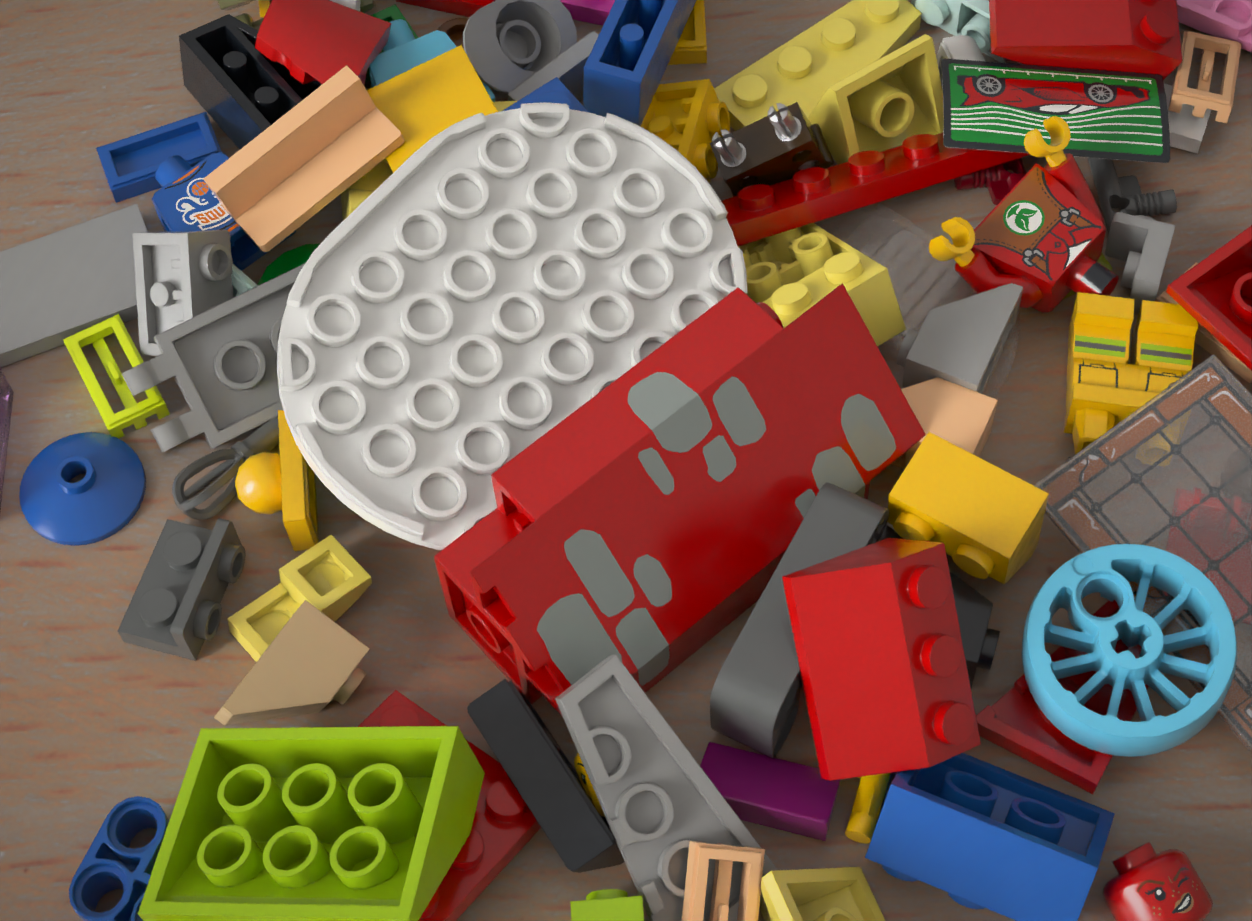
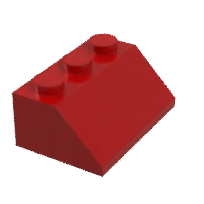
[782,538,981,781]

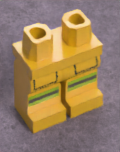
[1064,292,1199,468]

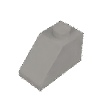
[896,283,1023,394]

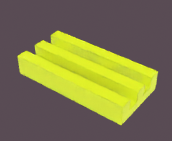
[63,314,170,439]

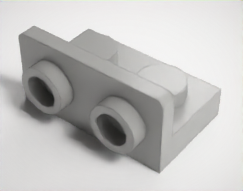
[132,230,234,356]

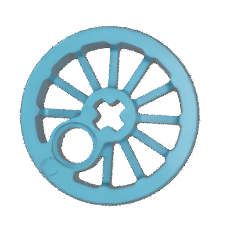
[1022,544,1237,757]

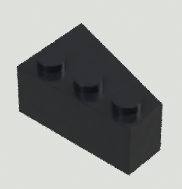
[179,14,322,150]

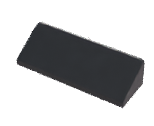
[467,679,625,873]

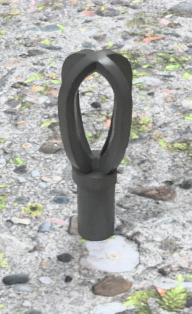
[172,417,279,520]

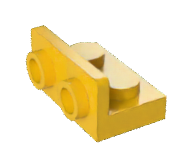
[641,79,730,184]

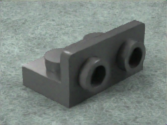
[118,518,246,661]

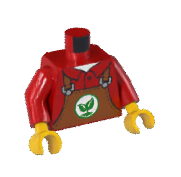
[929,116,1119,313]

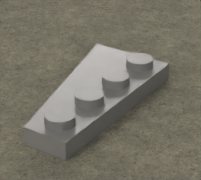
[555,655,778,921]

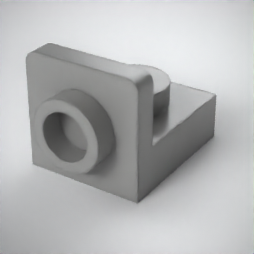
[1105,212,1176,315]

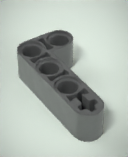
[710,482,890,759]

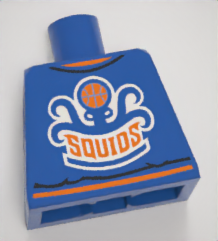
[152,153,296,271]

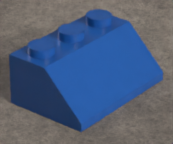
[865,753,1115,921]

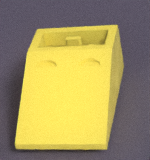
[738,223,906,347]

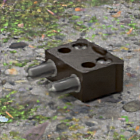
[710,102,834,197]

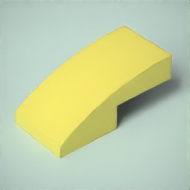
[227,534,372,662]

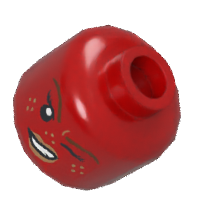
[1102,842,1213,921]

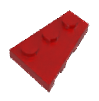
[976,600,1167,795]

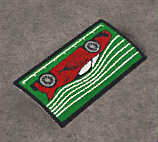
[941,58,1170,163]

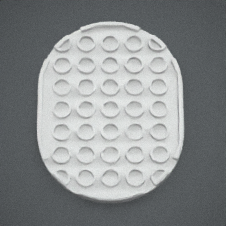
[277,102,748,550]

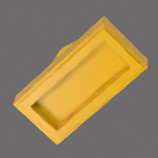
[235,410,319,551]

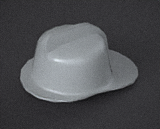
[463,0,577,93]

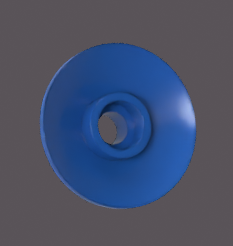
[19,432,146,546]

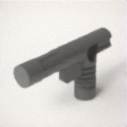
[1088,158,1177,234]

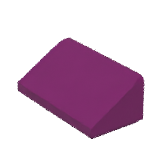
[700,742,841,841]

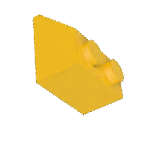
[887,432,1049,585]

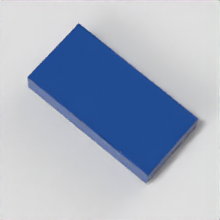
[96,112,222,203]

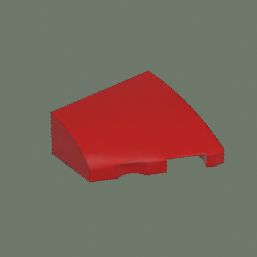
[255,0,392,85]

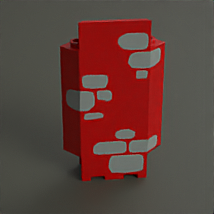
[434,283,926,717]

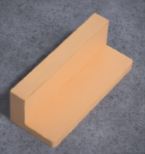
[203,65,405,252]

